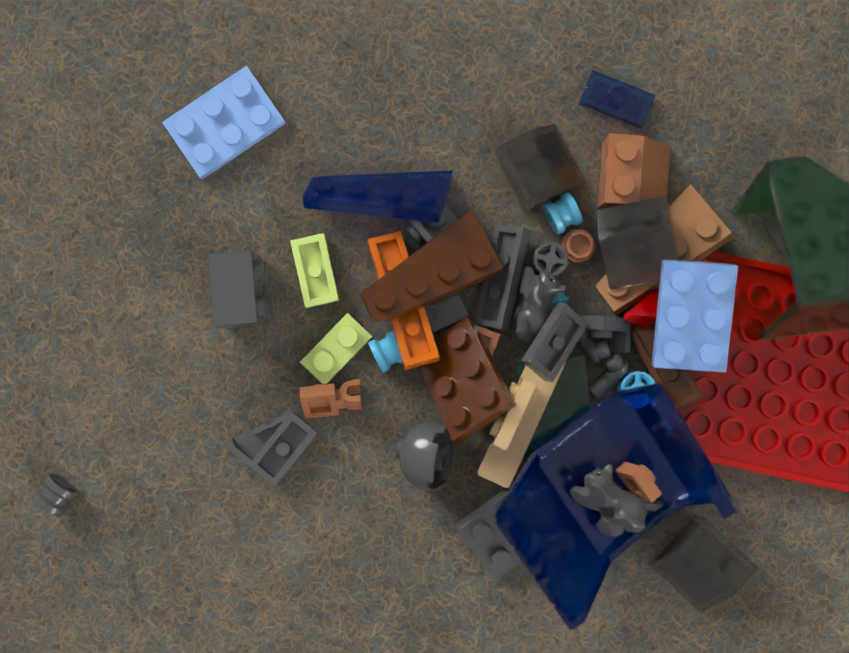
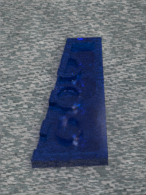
[303,170,453,223]

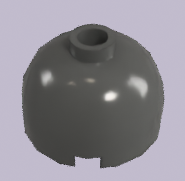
[396,420,456,492]

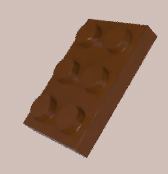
[419,316,517,444]

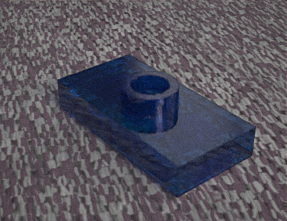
[579,70,655,128]

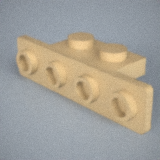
[477,363,565,488]

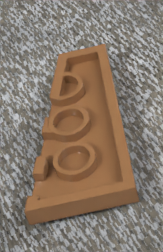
[595,184,733,316]

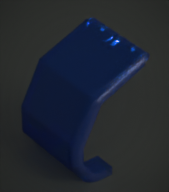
[495,383,737,630]

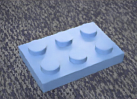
[162,65,286,180]
[652,259,738,372]

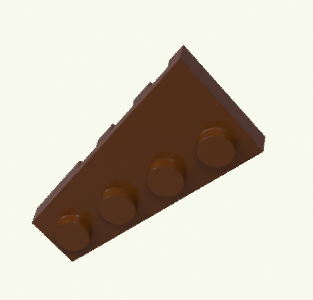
[361,210,503,328]

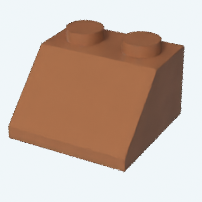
[598,133,671,214]

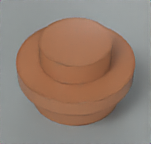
[561,229,596,263]

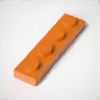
[368,231,440,370]

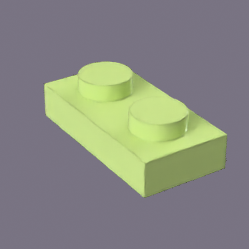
[290,233,340,308]
[300,313,372,384]

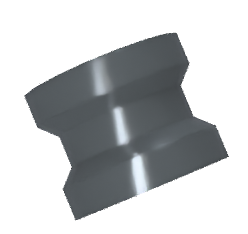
[530,242,568,277]
[32,473,79,517]

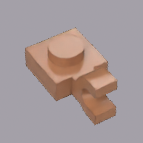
[300,379,362,419]

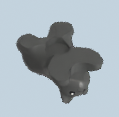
[510,266,567,344]
[570,465,663,537]

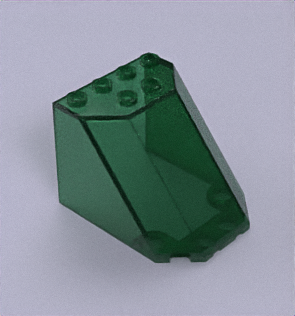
[732,156,849,341]

